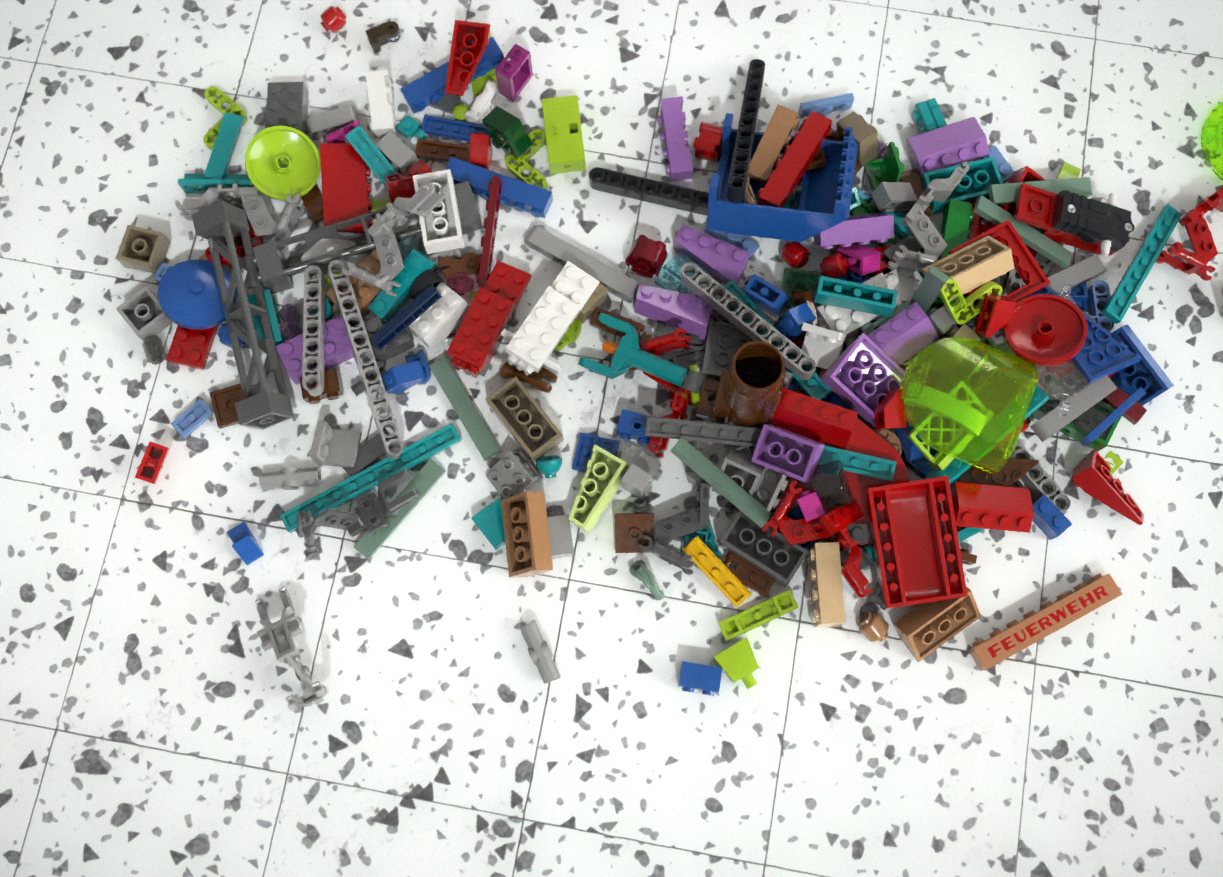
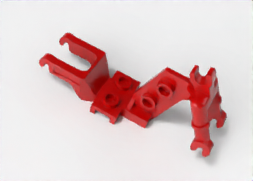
[1156,187,1223,281]
[639,328,692,458]
[761,480,872,599]

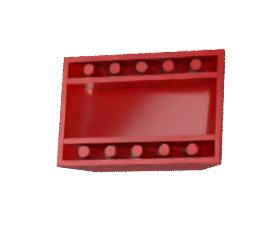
[867,476,968,609]

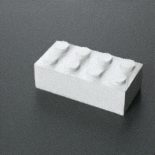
[413,169,465,254]

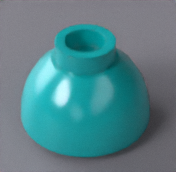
[535,455,562,478]

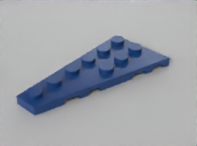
[1028,286,1143,384]

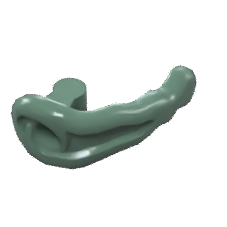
[629,560,664,601]

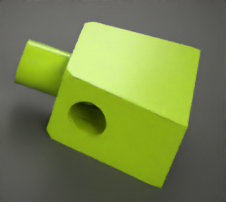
[713,637,759,690]

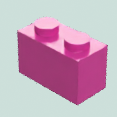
[838,242,881,276]
[797,488,826,522]

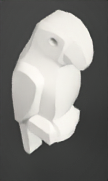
[461,80,497,144]

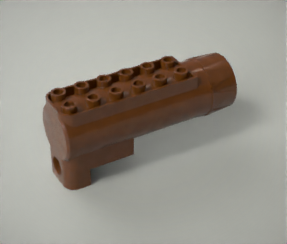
[696,341,786,428]

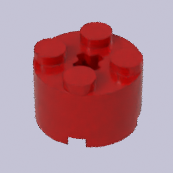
[693,122,723,163]

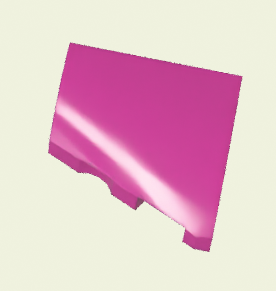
[325,120,361,143]

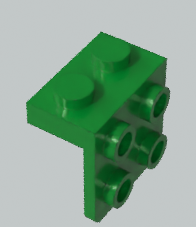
[864,142,904,192]

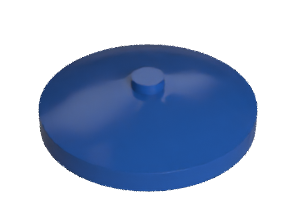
[158,259,237,330]

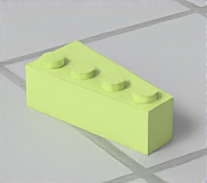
[569,444,630,534]

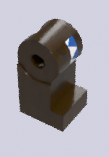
[365,21,401,53]

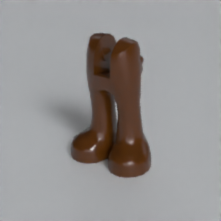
[499,361,558,393]

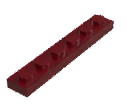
[476,176,503,288]

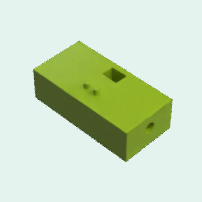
[542,95,586,174]

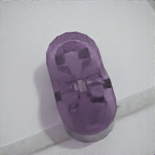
[278,303,302,341]

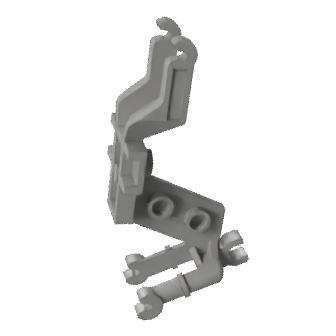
[887,162,969,272]
[342,182,447,296]
[175,184,306,250]
[255,586,329,711]

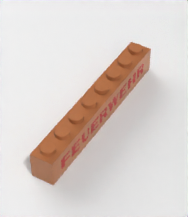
[968,573,1123,671]

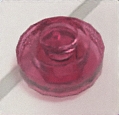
[446,273,474,296]

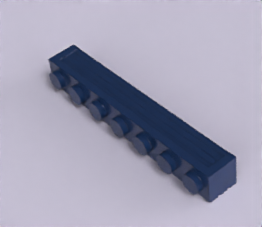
[369,284,442,351]

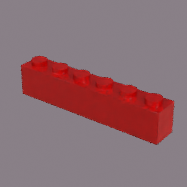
[757,111,832,208]

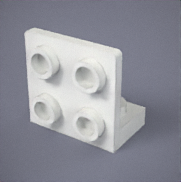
[801,322,846,369]

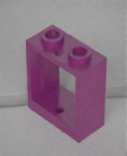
[495,43,533,102]

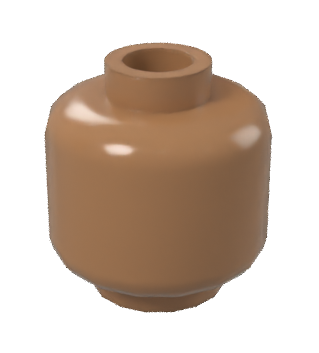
[859,612,889,642]

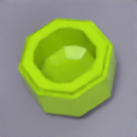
[453,104,470,122]

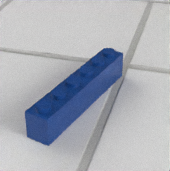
[400,36,504,114]
[445,157,553,218]

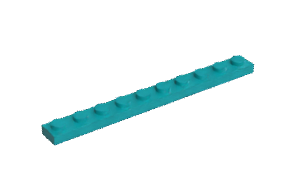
[280,423,462,533]

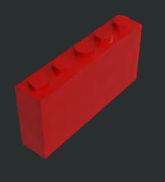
[320,143,373,234]

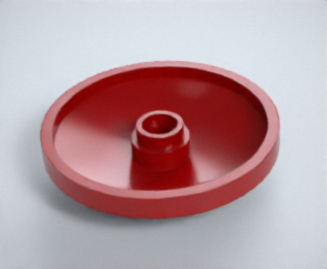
[1004,294,1087,366]

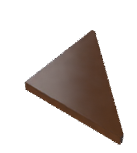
[956,456,1039,529]

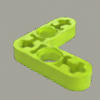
[203,86,247,150]
[505,129,547,190]
[939,276,1003,324]

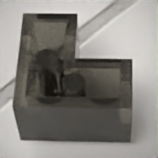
[812,460,852,508]

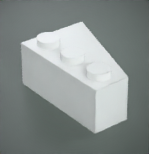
[366,70,397,138]

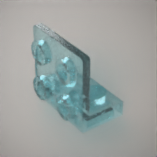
[654,253,709,294]

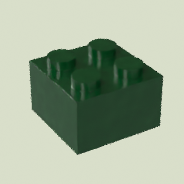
[482,106,533,159]

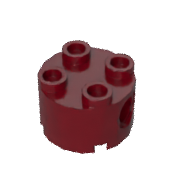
[625,235,668,278]

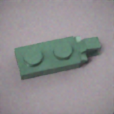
[860,302,911,335]

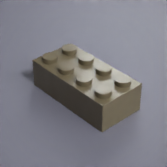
[485,376,564,463]

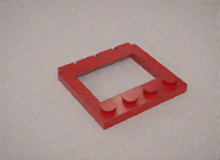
[948,219,1051,306]

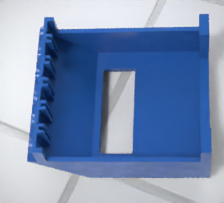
[707,113,858,242]

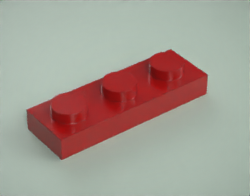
[820,500,865,536]

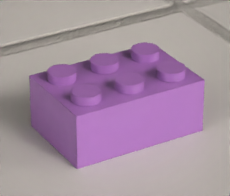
[751,424,825,483]

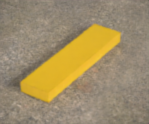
[682,536,752,608]

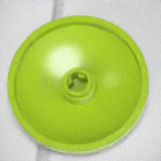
[245,126,321,201]

